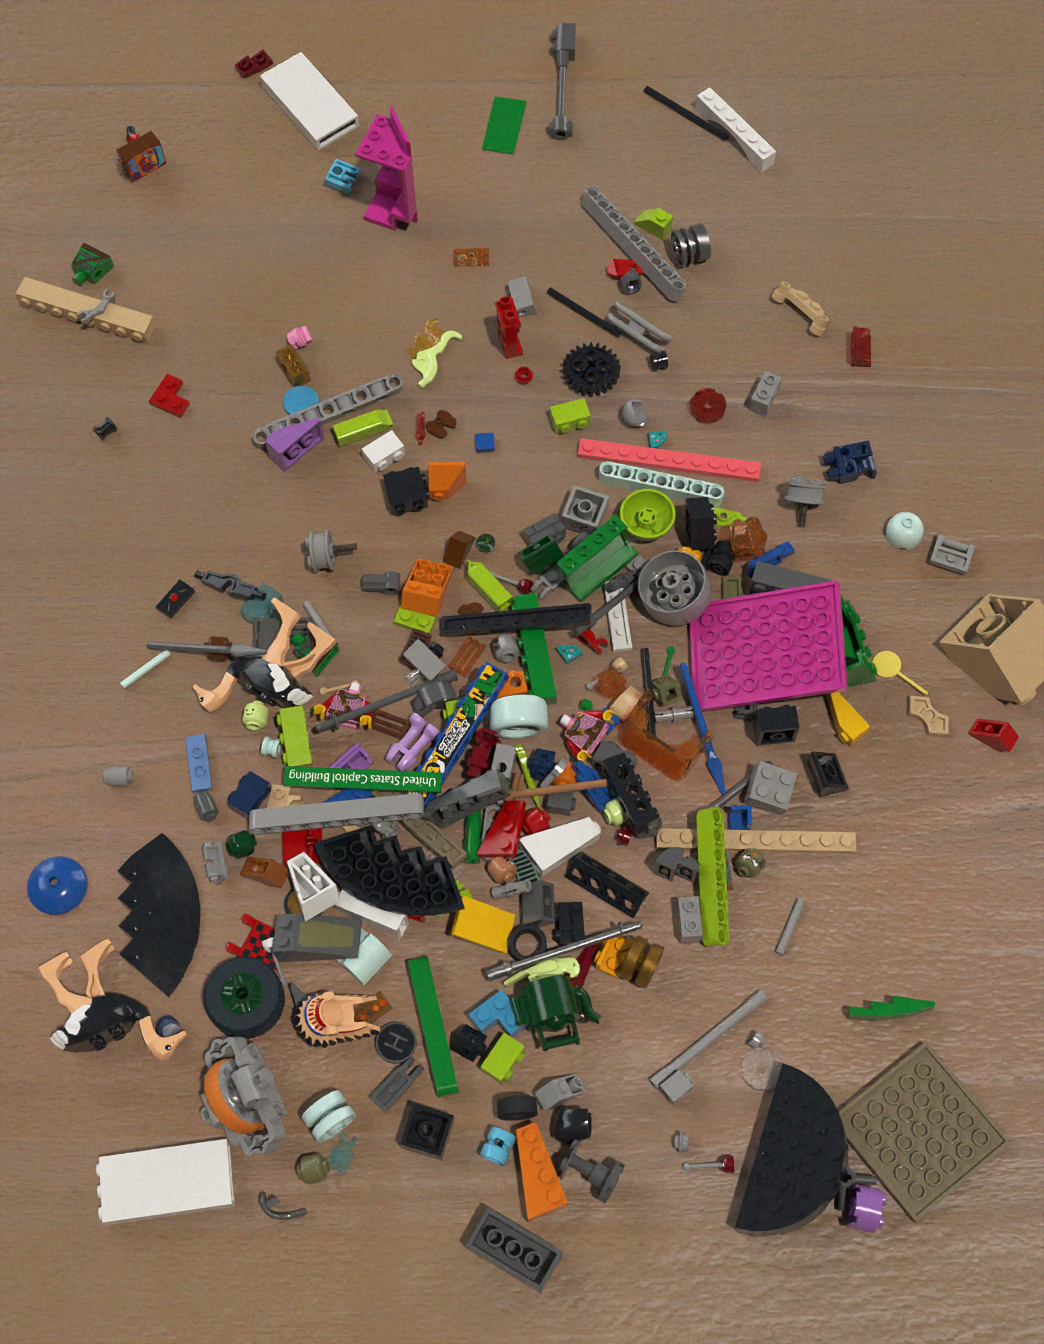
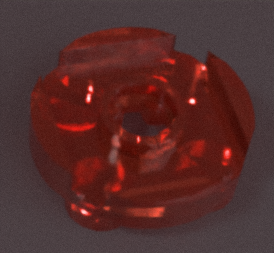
[690,388,727,423]

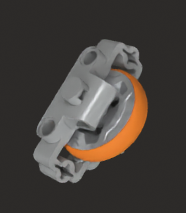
[200,1036,287,1156]

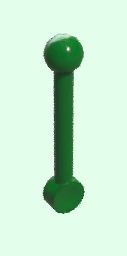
[663,646,675,676]

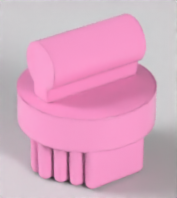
[287,325,312,350]

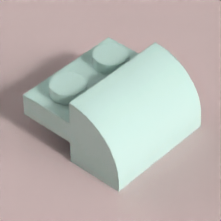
[334,928,392,985]

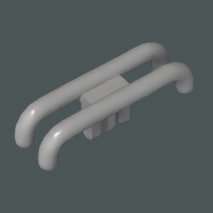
[607,301,673,353]

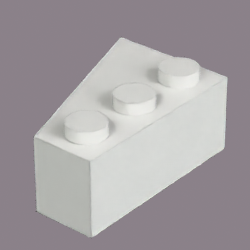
[287,852,340,921]

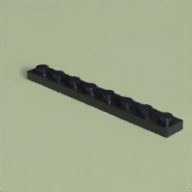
[442,603,592,637]

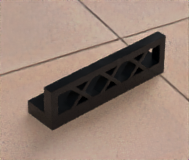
[565,851,650,918]

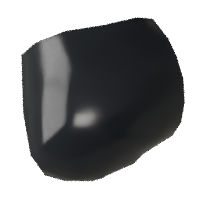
[553,1107,592,1144]

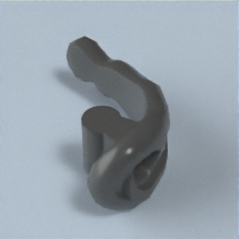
[260,1193,307,1220]

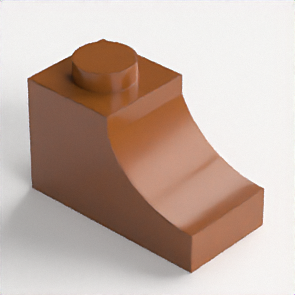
[240,857,289,888]

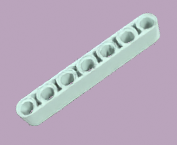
[599,461,724,507]

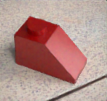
[969,718,1019,752]

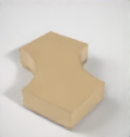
[909,696,949,737]

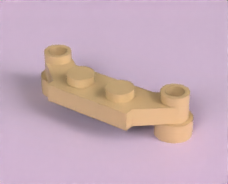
[771,281,829,336]

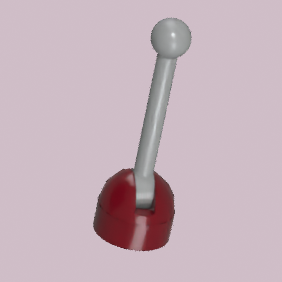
[490,571,533,594]
[683,1155,735,1173]

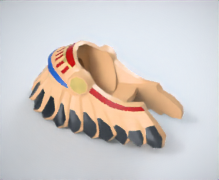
[294,992,380,1048]

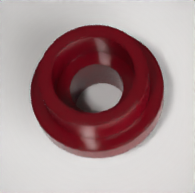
[616,826,632,846]

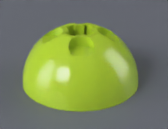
[620,489,676,541]

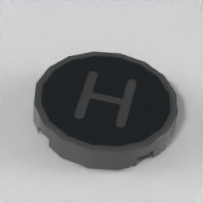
[375,1022,417,1064]

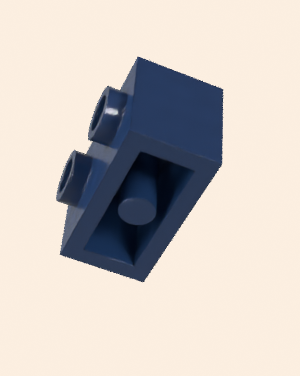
[227,771,272,820]

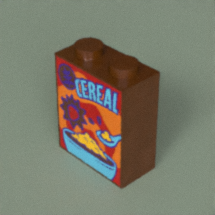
[116,131,166,183]

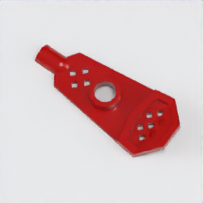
[606,259,645,278]

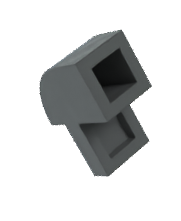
[410,682,458,718]

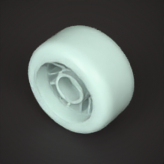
[489,695,548,739]

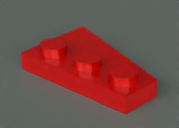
[477,800,526,858]

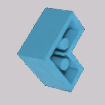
[469,990,527,1038]

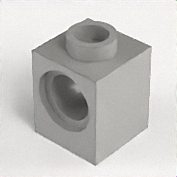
[659,1070,693,1106]

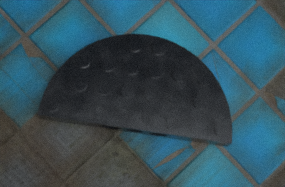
[735,1063,848,1237]

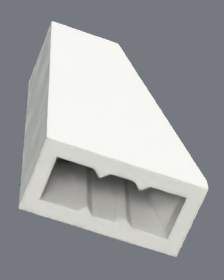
[518,817,601,877]
[334,888,409,941]

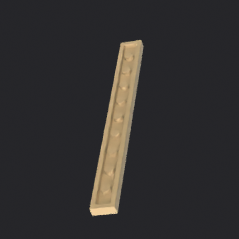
[656,828,856,854]

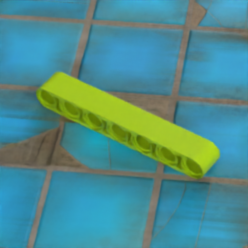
[696,807,729,947]

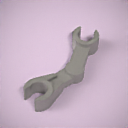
[77,288,116,325]

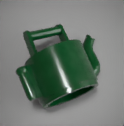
[511,975,602,1052]

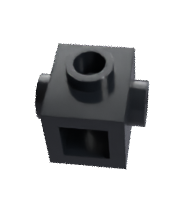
[452,1024,487,1062]

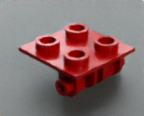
[282,828,323,866]

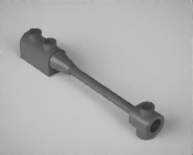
[549,23,576,140]

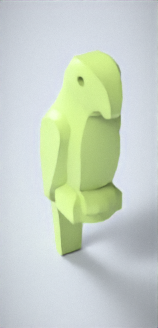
[504,957,580,987]

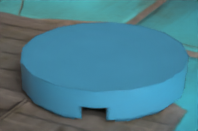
[283,385,319,415]

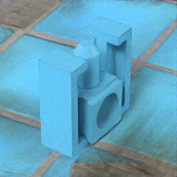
[325,158,360,195]

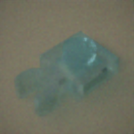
[328,1133,358,1174]

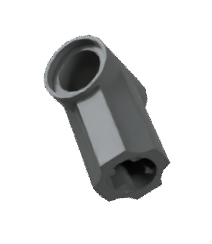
[363,571,401,595]

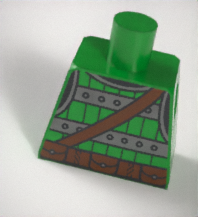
[71,243,114,286]
[291,631,340,677]

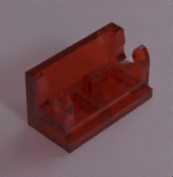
[851,326,871,367]

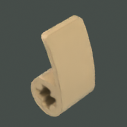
[609,686,645,722]

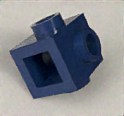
[528,748,557,780]

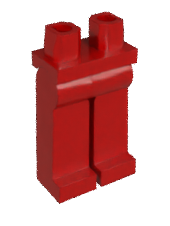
[495,296,523,359]

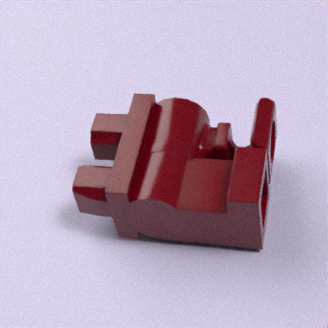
[467,728,501,781]

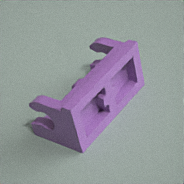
[329,742,373,769]

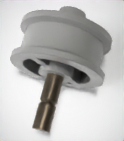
[784,476,828,527]
[305,529,357,572]

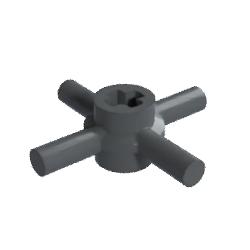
[839,1145,877,1212]

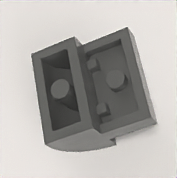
[654,847,700,883]

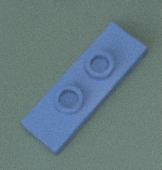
[186,734,212,793]

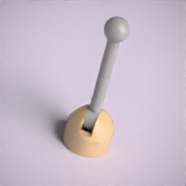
[586,656,628,690]

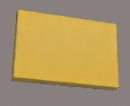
[451,895,515,954]

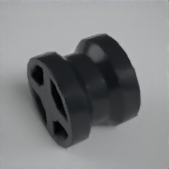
[650,350,668,371]

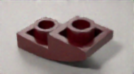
[235,49,273,77]

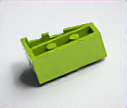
[277,705,313,766]

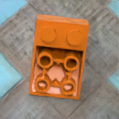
[401,559,453,616]

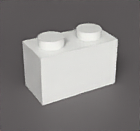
[362,430,405,473]

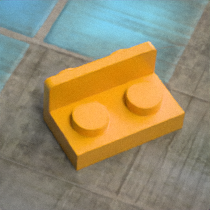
[594,929,634,979]

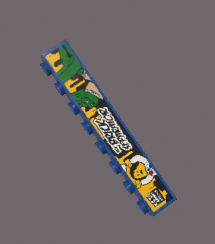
[405,662,509,808]

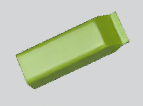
[332,409,393,447]
[467,560,513,612]

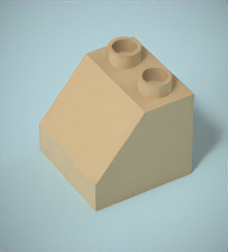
[939,594,1044,704]

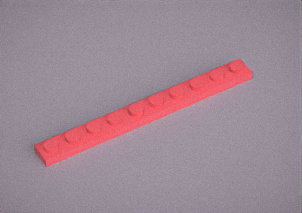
[578,438,761,482]

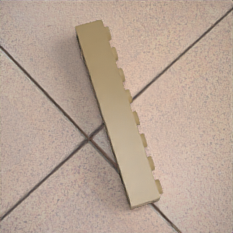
[15,277,156,343]

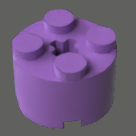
[845,1184,886,1233]

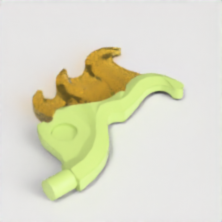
[408,318,462,389]

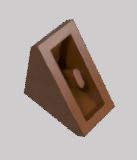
[443,531,476,569]

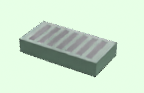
[510,849,540,883]

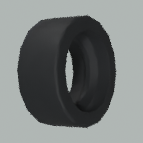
[509,924,547,962]
[497,1095,538,1121]

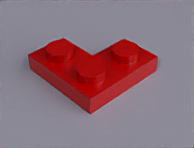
[149,374,190,418]

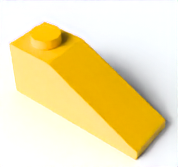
[826,692,870,747]

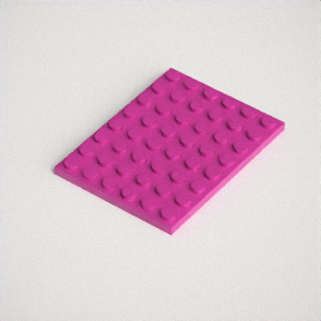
[690,580,848,712]

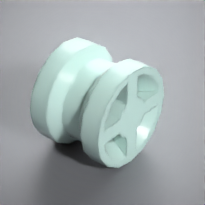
[261,736,282,758]

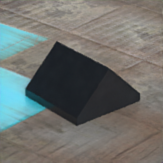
[807,751,849,798]

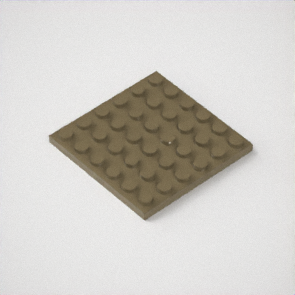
[839,1042,1011,1223]

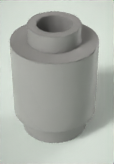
[103,766,134,786]

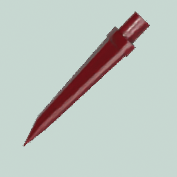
[566,943,600,988]

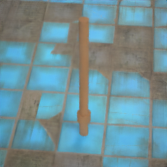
[502,779,607,801]

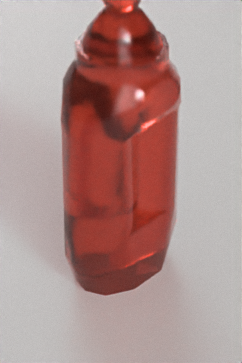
[416,412,426,445]

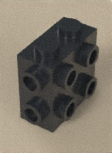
[383,467,430,515]

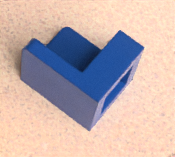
[729,805,752,830]

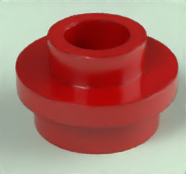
[515,366,533,384]

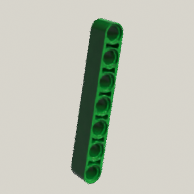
[408,956,459,1098]

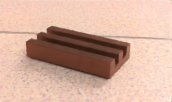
[368,709,411,739]

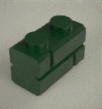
[519,533,564,575]

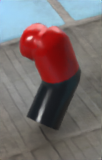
[126,126,139,143]

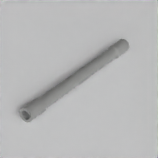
[649,990,768,1089]

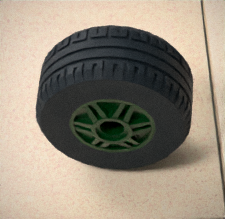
[203,956,285,1039]

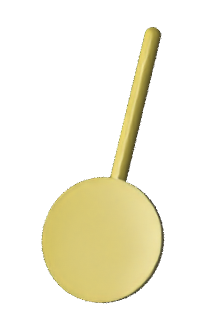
[872,651,928,695]

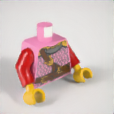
[313,682,374,731]
[560,710,617,765]

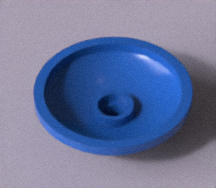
[27,856,88,915]

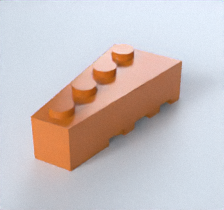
[516,1122,568,1223]

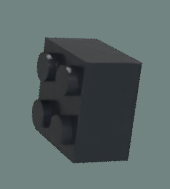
[685,497,717,550]
[753,705,800,746]
[400,1103,455,1161]

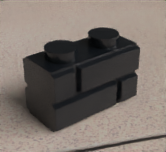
[555,901,585,947]

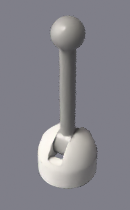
[262,937,287,986]

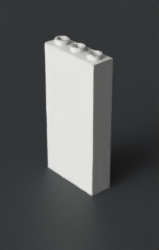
[260,52,359,151]
[96,1139,235,1225]

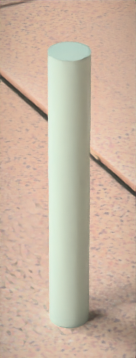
[120,650,171,689]

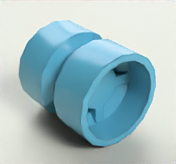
[480,1126,517,1166]

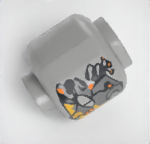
[492,634,519,663]

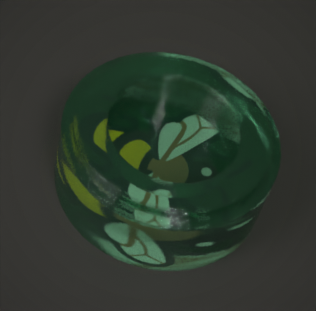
[477,534,495,553]

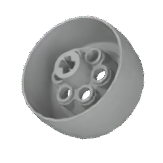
[638,550,712,626]

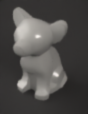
[356,821,400,839]

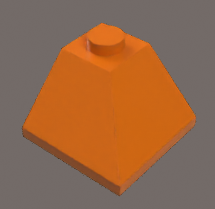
[428,462,467,501]

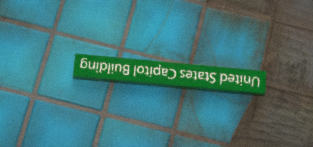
[283,766,442,793]

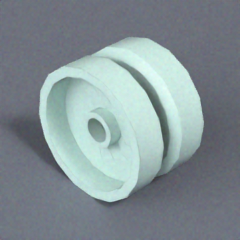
[301,1090,356,1143]

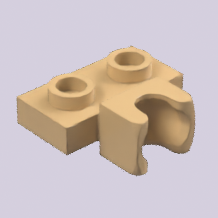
[266,784,305,808]

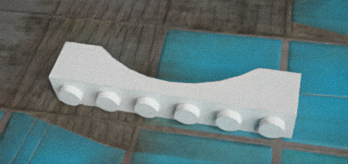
[696,87,776,173]

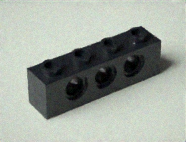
[602,753,660,836]

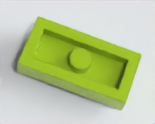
[393,605,436,634]

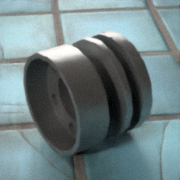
[671,223,711,267]

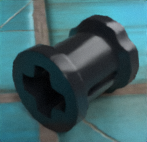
[93,417,117,440]

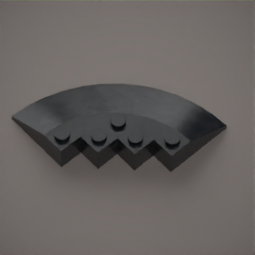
[314,825,465,916]
[117,833,201,998]

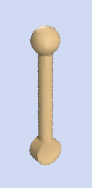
[320,680,359,696]

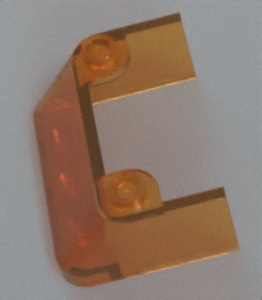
[620,688,714,781]

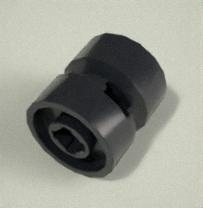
[707,541,739,576]

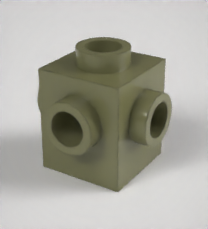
[652,675,682,706]

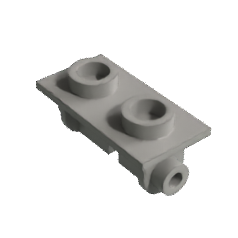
[202,840,229,885]

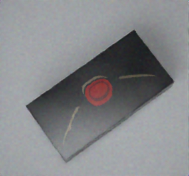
[156,579,195,619]

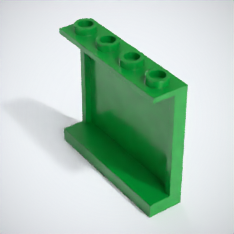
[557,514,639,603]

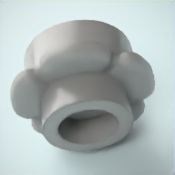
[675,1131,689,1153]

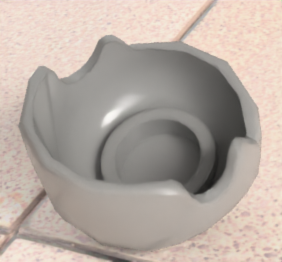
[623,399,646,427]

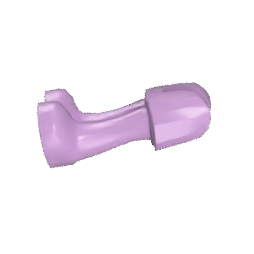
[385,713,440,771]

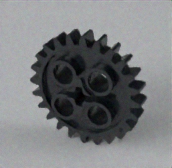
[563,342,621,396]

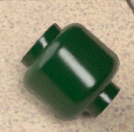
[226,830,257,859]

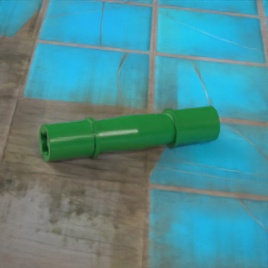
[464,810,482,864]

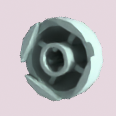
[886,512,924,550]

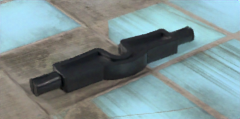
[194,570,267,601]

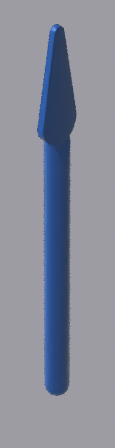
[680,663,726,796]

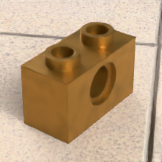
[276,344,311,387]

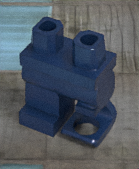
[823,440,877,484]

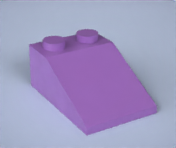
[265,418,324,472]

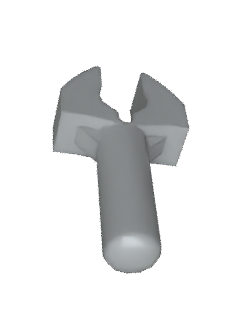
[540,758,568,787]

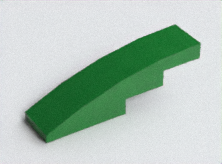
[847,996,935,1021]

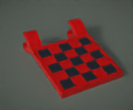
[226,913,280,971]

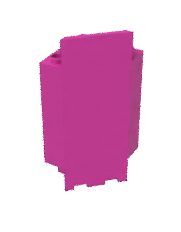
[355,105,418,231]

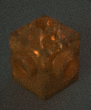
[597,666,627,699]

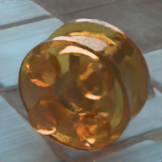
[720,517,768,561]

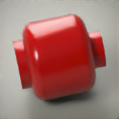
[522,807,551,835]

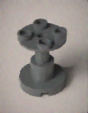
[557,1139,625,1204]

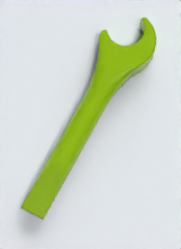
[514,743,540,808]

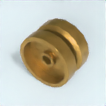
[619,935,664,989]

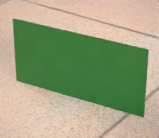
[482,96,526,154]

